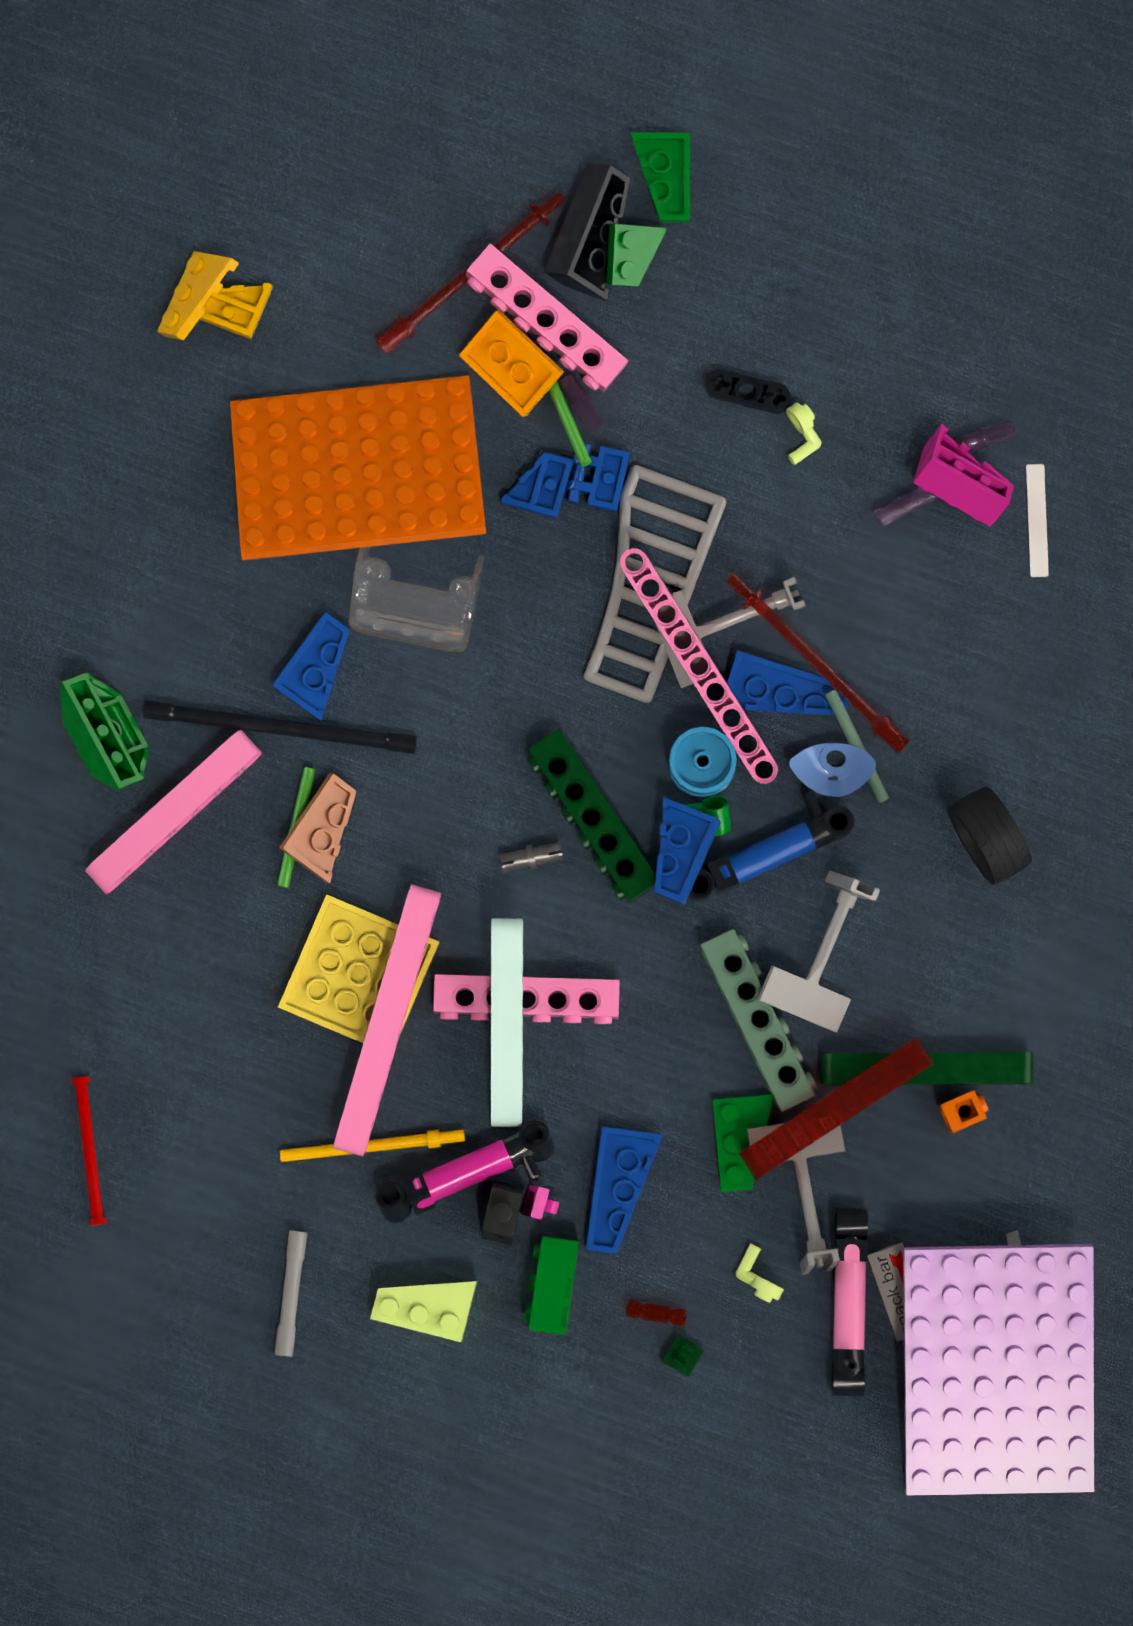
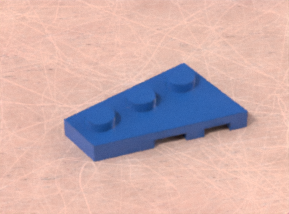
[272,612,350,722]
[654,797,721,906]

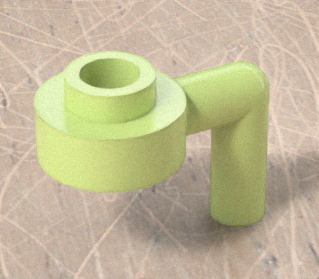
[786,402,821,465]
[735,1243,784,1303]

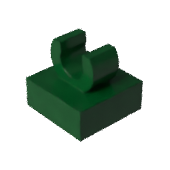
[662,1334,704,1377]

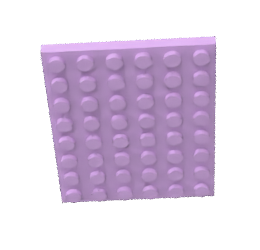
[903,1244,1094,1495]

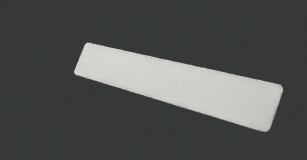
[1026,464,1049,577]

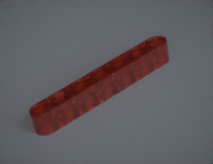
[738,1037,934,1180]

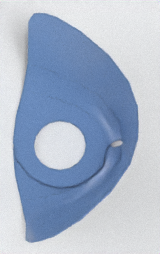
[789,743,876,797]

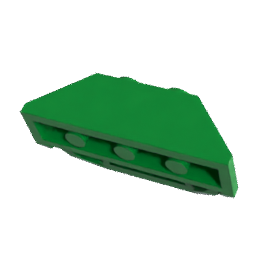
[60,673,149,791]

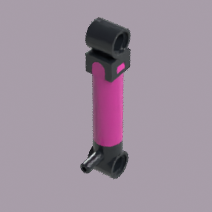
[375,1120,555,1223]

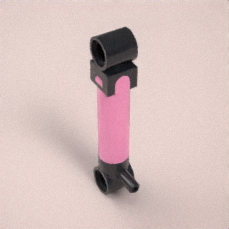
[832,1208,868,1397]

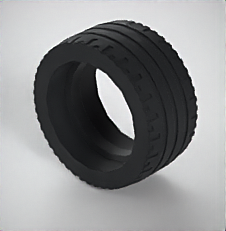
[948,786,1032,885]

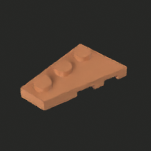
[279,773,357,883]

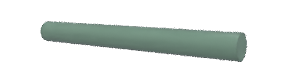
[825,689,889,803]

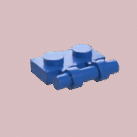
[567,443,630,513]

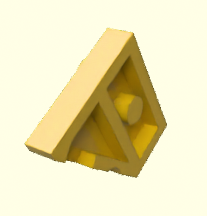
[199,283,273,339]

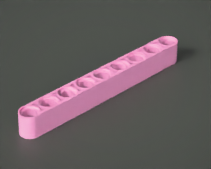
[620,548,778,784]
[333,884,441,1157]

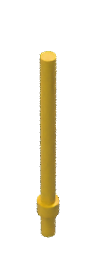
[280,1129,465,1162]

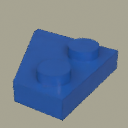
[501,452,574,520]

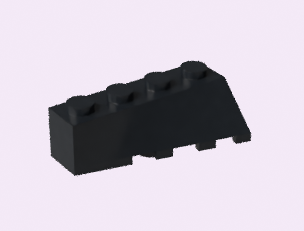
[544,164,630,301]

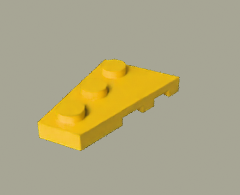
[157,251,239,341]

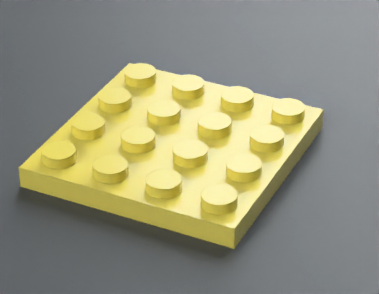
[278,894,440,1044]

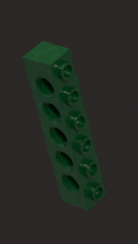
[527,729,656,904]

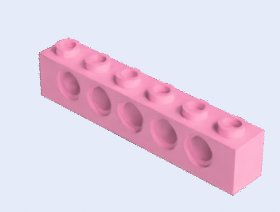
[466,244,628,392]
[433,974,620,1024]

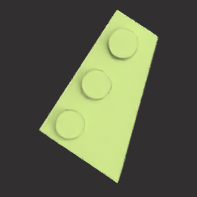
[370,1281,477,1342]

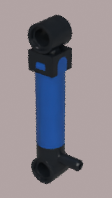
[688,791,854,902]

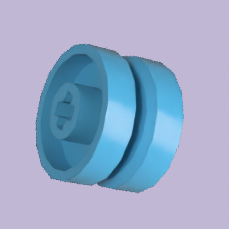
[668,726,737,799]

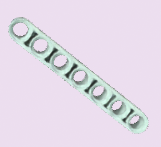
[491,918,523,1127]

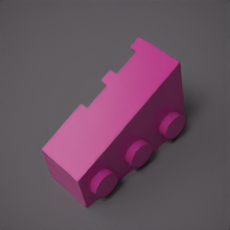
[913,424,1014,527]

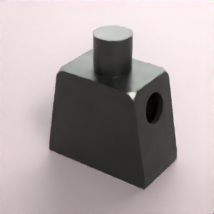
[482,1181,525,1245]

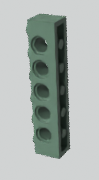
[700,929,817,1113]

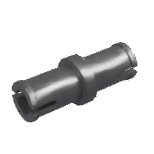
[500,841,563,873]

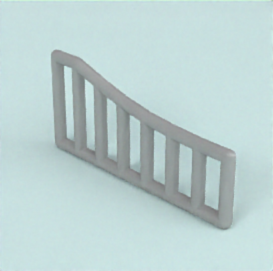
[584,465,726,703]

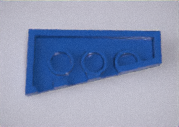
[723,651,854,716]

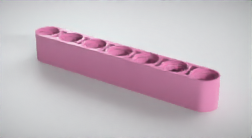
[85,730,262,894]

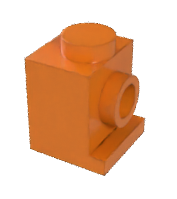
[937,1090,989,1134]

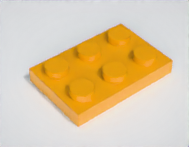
[459,310,564,417]

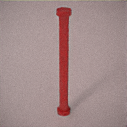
[71,1076,108,1226]

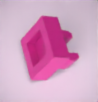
[521,1185,560,1220]

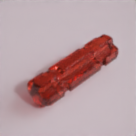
[626,1301,687,1326]

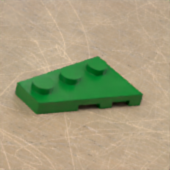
[630,132,690,223]
[712,1094,774,1192]

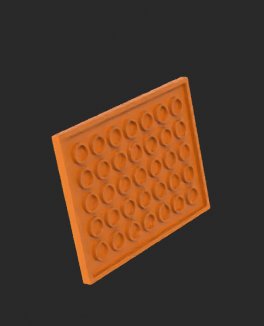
[230,375,486,561]

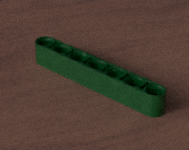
[821,1052,1034,1086]

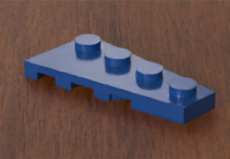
[586,1127,663,1254]

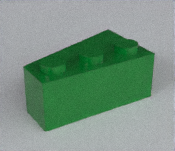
[524,1236,579,1335]

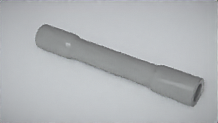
[274,1230,307,1357]

